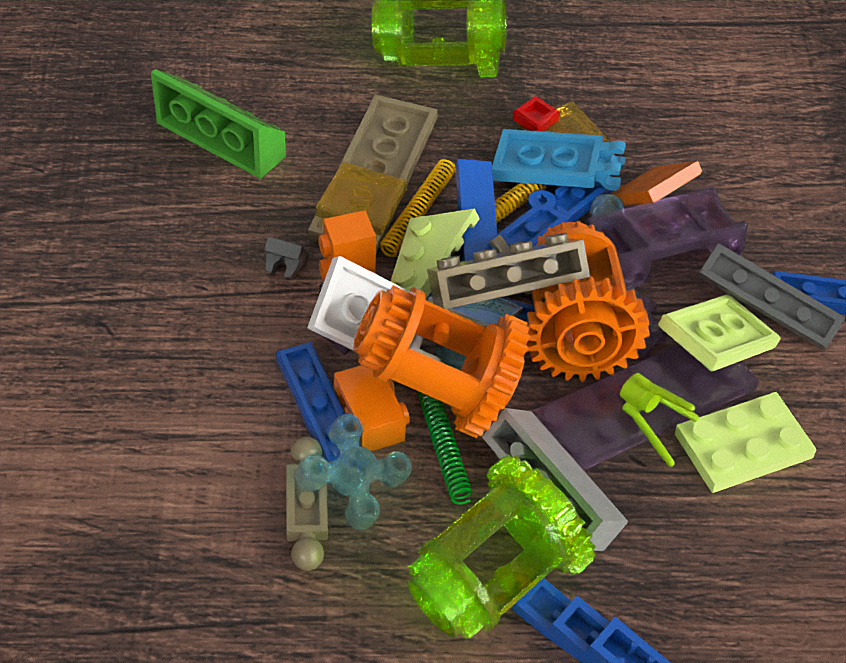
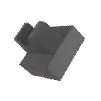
[264,237,309,280]

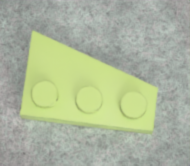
[390,208,480,299]

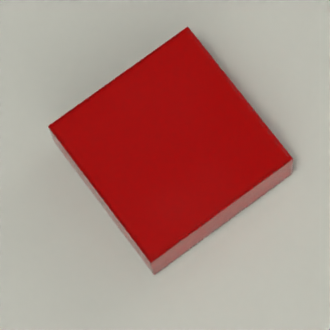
[512,96,560,132]

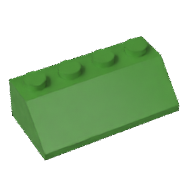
[151,69,286,179]

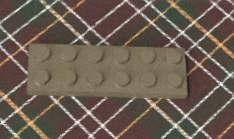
[308,95,438,254]

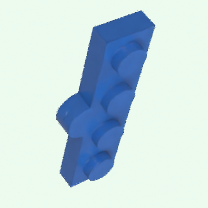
[497,182,612,246]

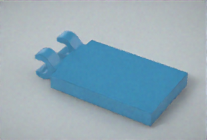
[492,129,626,191]

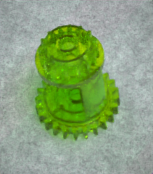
[372,0,507,77]
[407,455,596,639]

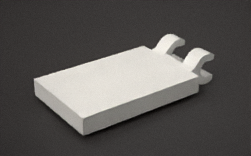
[307,256,441,361]

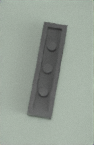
[699,243,846,351]

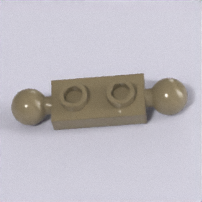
[286,436,328,571]

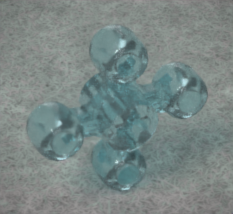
[295,413,412,530]

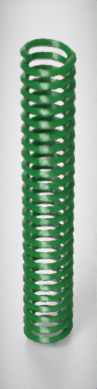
[416,390,472,505]

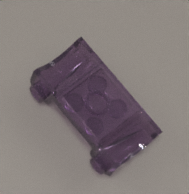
[587,186,748,287]

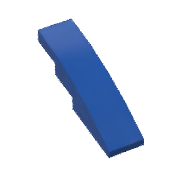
[511,575,671,663]

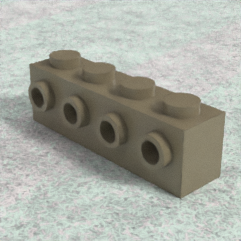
[427,233,590,309]

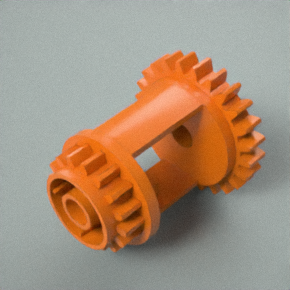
[526,221,650,382]
[353,285,530,438]

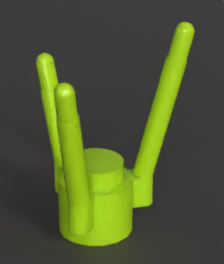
[620,373,699,467]

